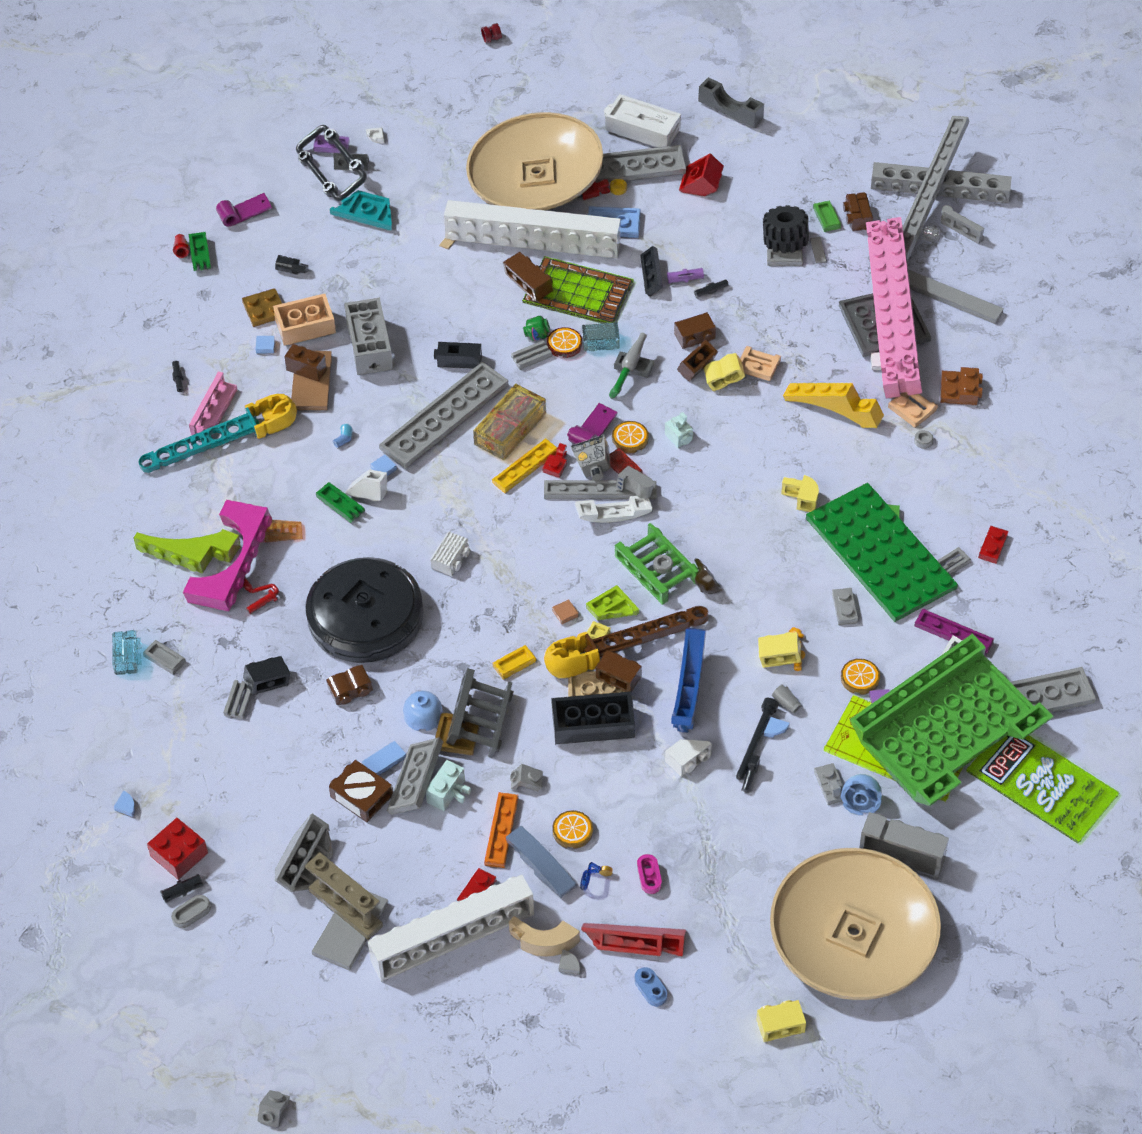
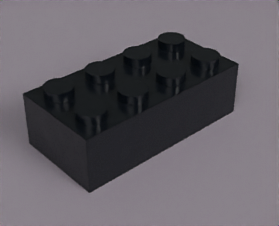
[551,691,635,745]

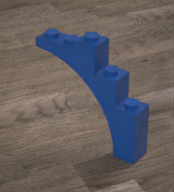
[671,628,707,732]

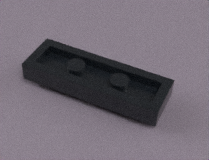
[640,246,663,297]

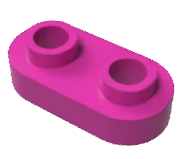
[637,854,662,894]

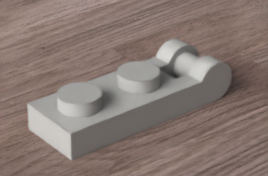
[941,205,984,244]

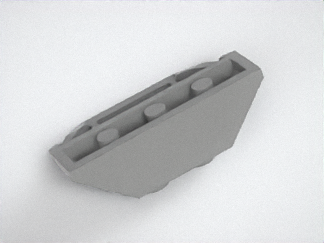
[274,813,333,892]

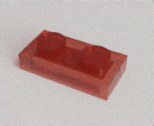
[609,448,643,474]

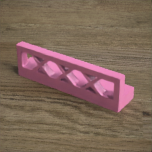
[189,371,237,441]

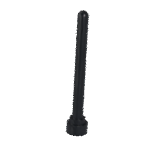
[736,697,779,781]

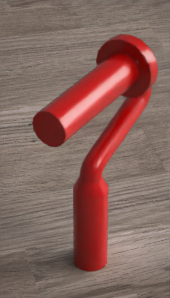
[243,577,279,614]

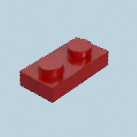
[978,525,1009,564]
[457,868,497,901]

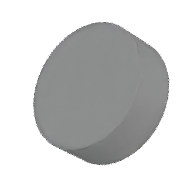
[914,430,933,449]
[653,555,673,574]

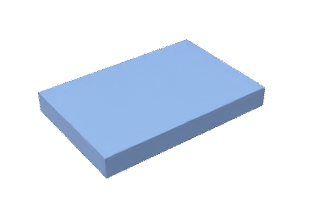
[588,206,641,238]

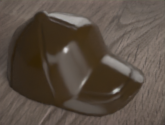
[694,558,722,594]

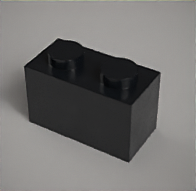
[243,656,291,695]

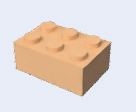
[273,294,336,346]

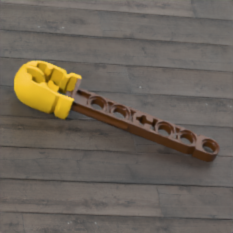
[544,606,708,679]

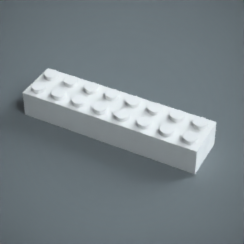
[368,875,534,982]

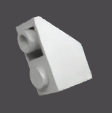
[346,469,387,501]
[665,739,712,777]

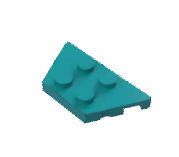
[330,190,392,231]

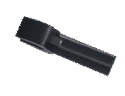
[741,754,760,793]

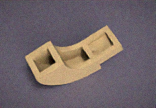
[509,916,580,957]

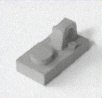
[814,763,843,805]

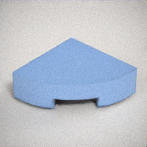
[764,717,790,737]
[114,791,135,817]

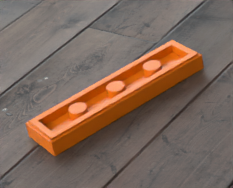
[484,792,519,868]

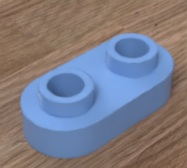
[634,967,667,1007]

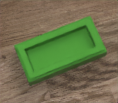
[813,200,841,232]

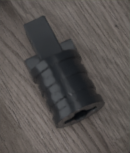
[275,255,309,275]

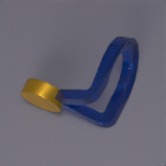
[580,862,613,891]

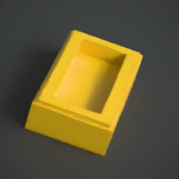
[492,645,536,680]

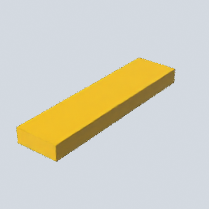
[492,438,557,493]

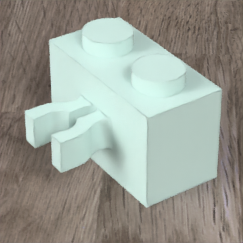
[426,760,471,811]

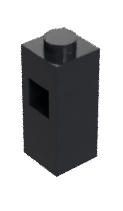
[434,342,482,369]

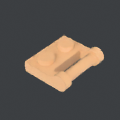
[740,346,781,381]
[888,392,938,428]

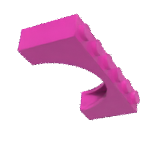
[183,499,272,611]

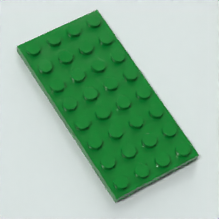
[806,482,958,622]

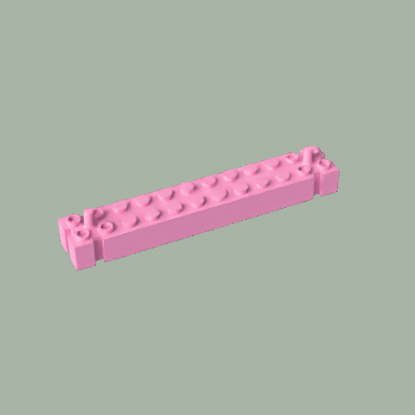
[866,217,922,399]

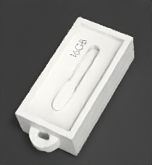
[604,94,681,147]

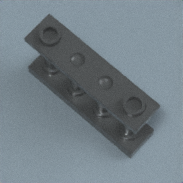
[446,668,514,758]

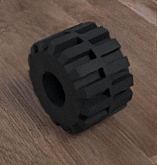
[763,205,809,254]

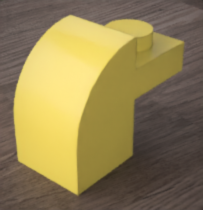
[781,475,819,512]

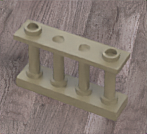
[305,852,383,940]

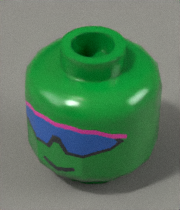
[523,316,551,341]

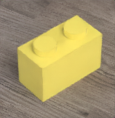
[758,632,802,668]
[756,1000,806,1042]

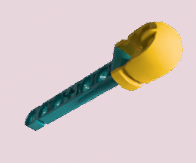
[138,393,297,473]

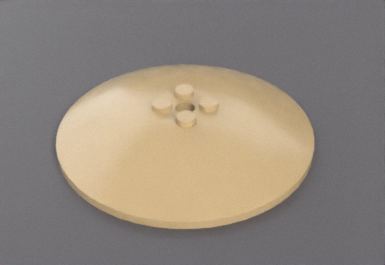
[466,112,603,210]
[770,848,941,1000]

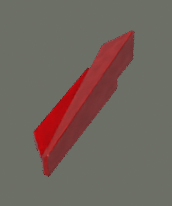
[581,923,686,956]

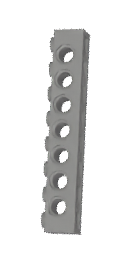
[871,162,1012,203]

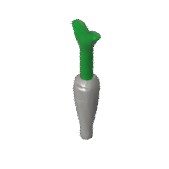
[609,333,647,398]

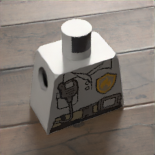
[571,435,610,481]

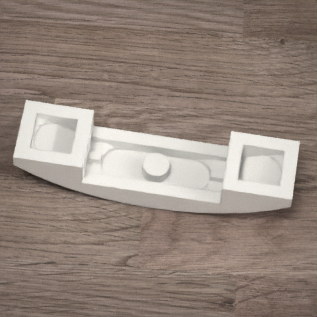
[575,496,652,523]

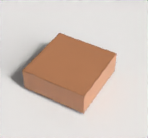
[552,599,578,625]

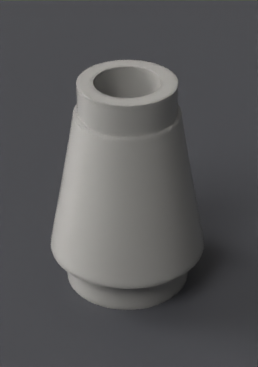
[771,685,801,713]

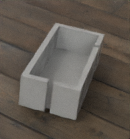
[859,812,949,879]

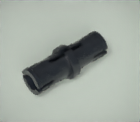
[160,874,204,903]

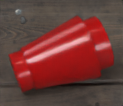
[173,234,190,258]

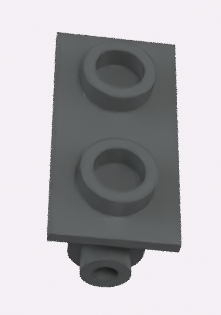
[333,153,369,171]

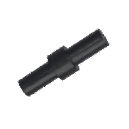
[694,279,729,297]
[172,361,184,392]

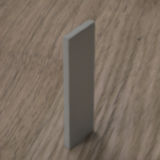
[810,237,826,263]

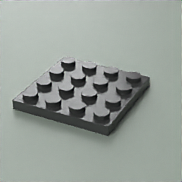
[838,293,931,357]

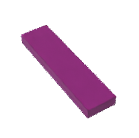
[914,609,994,657]

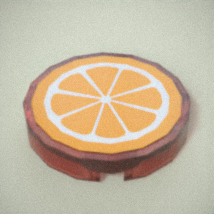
[547,327,582,358]

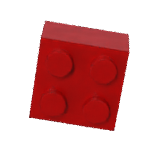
[147,817,208,880]

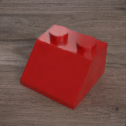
[679,153,724,196]

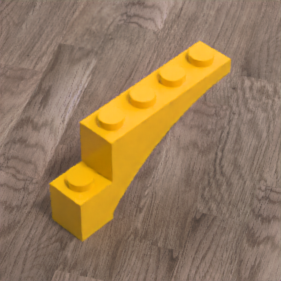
[783,383,884,428]

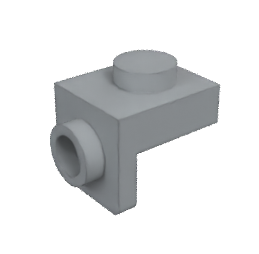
[510,764,543,792]
[257,1090,290,1128]

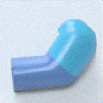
[333,424,353,448]

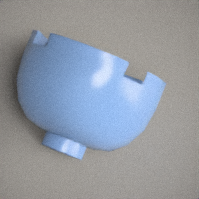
[403,691,443,731]
[841,774,882,815]

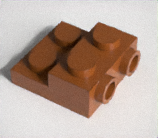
[940,367,983,405]

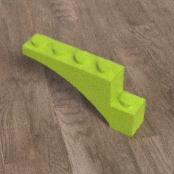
[133,529,241,574]

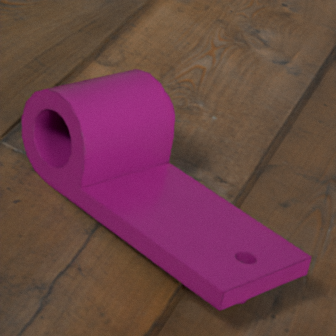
[216,193,272,227]
[567,403,618,444]

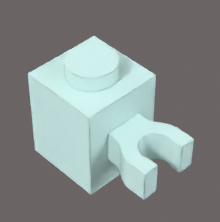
[665,412,693,448]

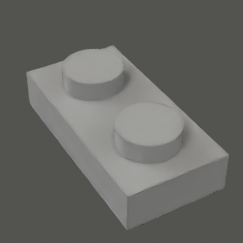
[832,588,858,625]

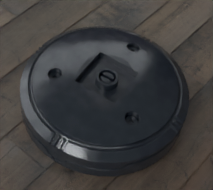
[305,557,423,663]

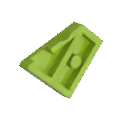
[586,585,639,621]

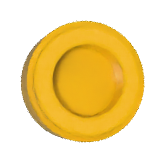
[610,179,627,195]

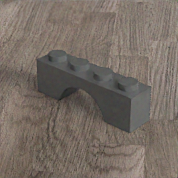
[698,77,764,128]

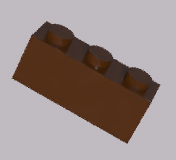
[503,252,553,302]

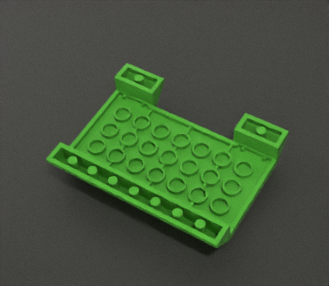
[850,634,1053,806]

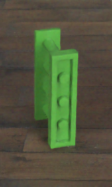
[615,523,699,605]

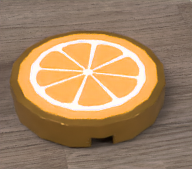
[612,421,649,453]
[841,658,880,695]
[552,810,593,849]

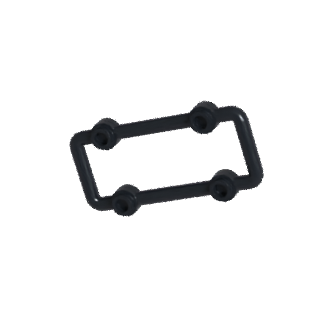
[296,125,367,201]

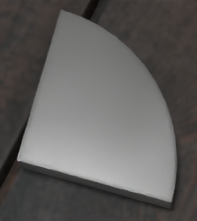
[558,950,580,975]

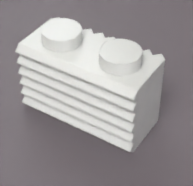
[430,531,470,576]

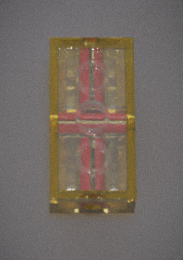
[473,384,546,460]

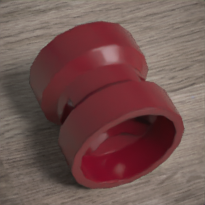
[481,23,502,43]

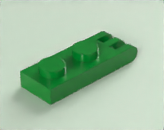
[188,232,211,271]
[316,482,365,523]

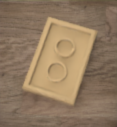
[568,671,625,697]

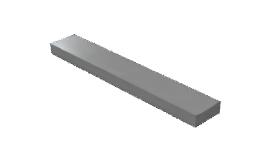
[908,269,1004,324]
[544,480,656,499]

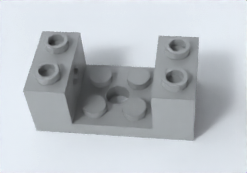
[344,297,393,375]

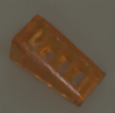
[264,520,303,543]

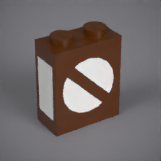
[329,759,393,823]

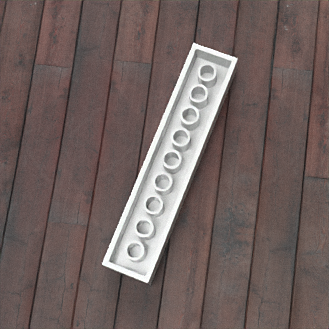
[444,200,620,258]

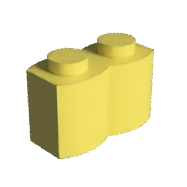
[704,353,745,391]

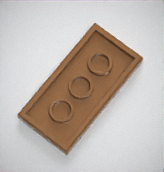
[291,351,332,410]

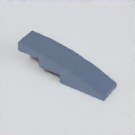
[506,826,577,898]

